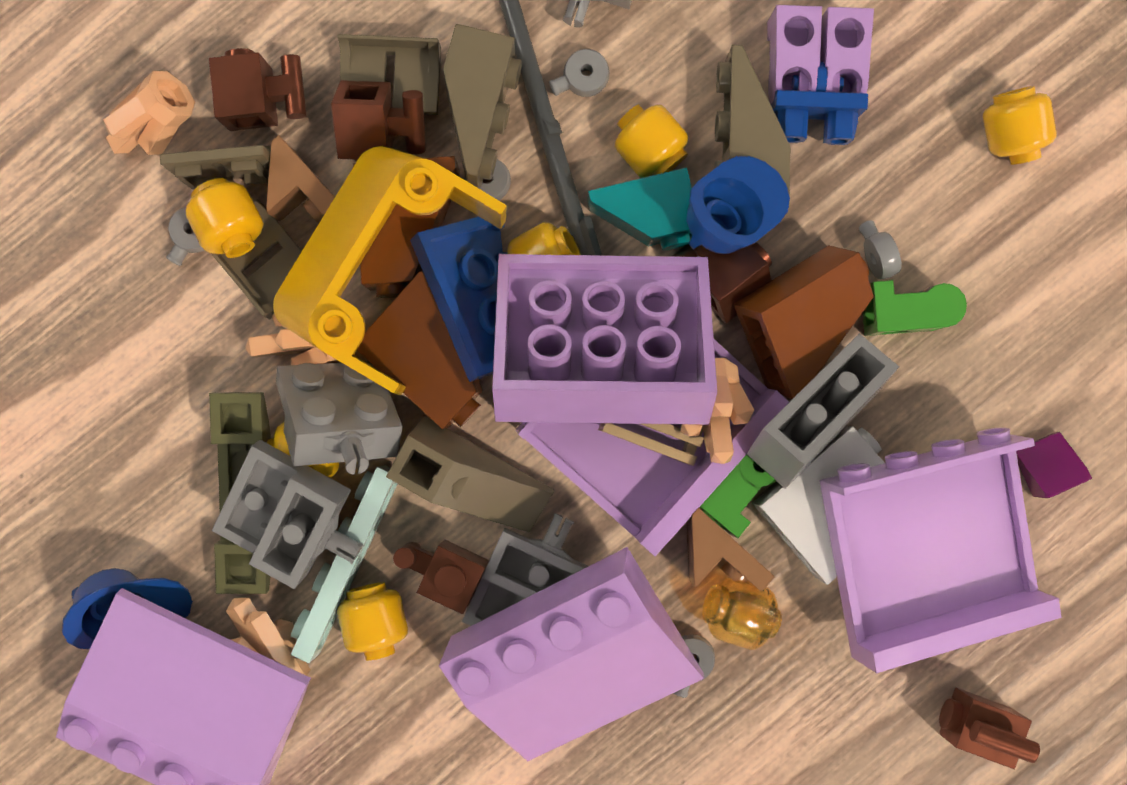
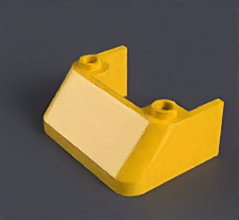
[273,146,507,395]

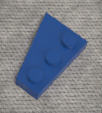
[410,216,507,382]

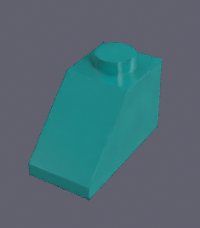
[587,167,692,251]

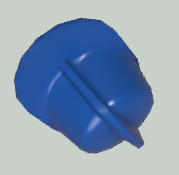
[686,156,790,254]
[62,568,193,649]

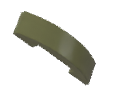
[209,392,271,594]

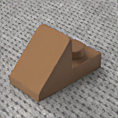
[266,135,335,224]
[687,508,775,592]

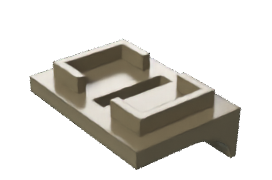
[337,34,441,115]
[160,145,271,190]
[212,199,302,320]

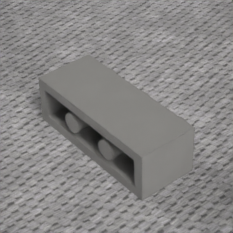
[747,333,899,489]

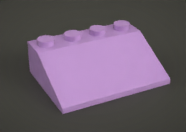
[492,254,717,425]
[439,547,704,761]
[56,588,311,785]

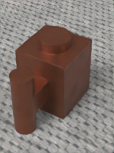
[209,48,307,131]
[331,80,426,162]
[672,242,772,323]
[393,540,489,615]
[939,687,1040,770]

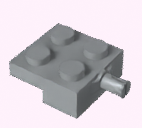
[276,361,403,474]
[212,440,363,589]
[462,513,588,626]

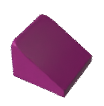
[1016,432,1092,499]

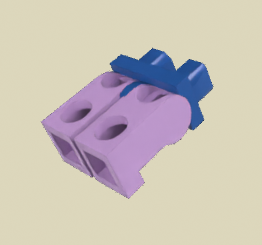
[767,5,874,145]

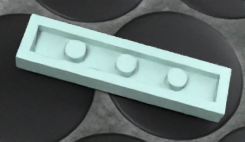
[291,465,398,663]

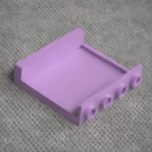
[516,339,789,557]
[819,428,1062,673]

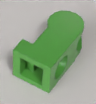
[862,280,967,336]
[699,454,776,538]

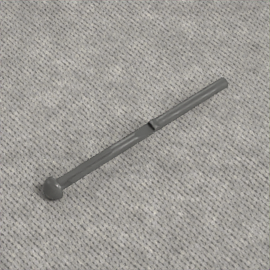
[499,0,602,256]

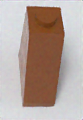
[353,156,460,298]
[733,245,874,399]
[357,271,483,429]

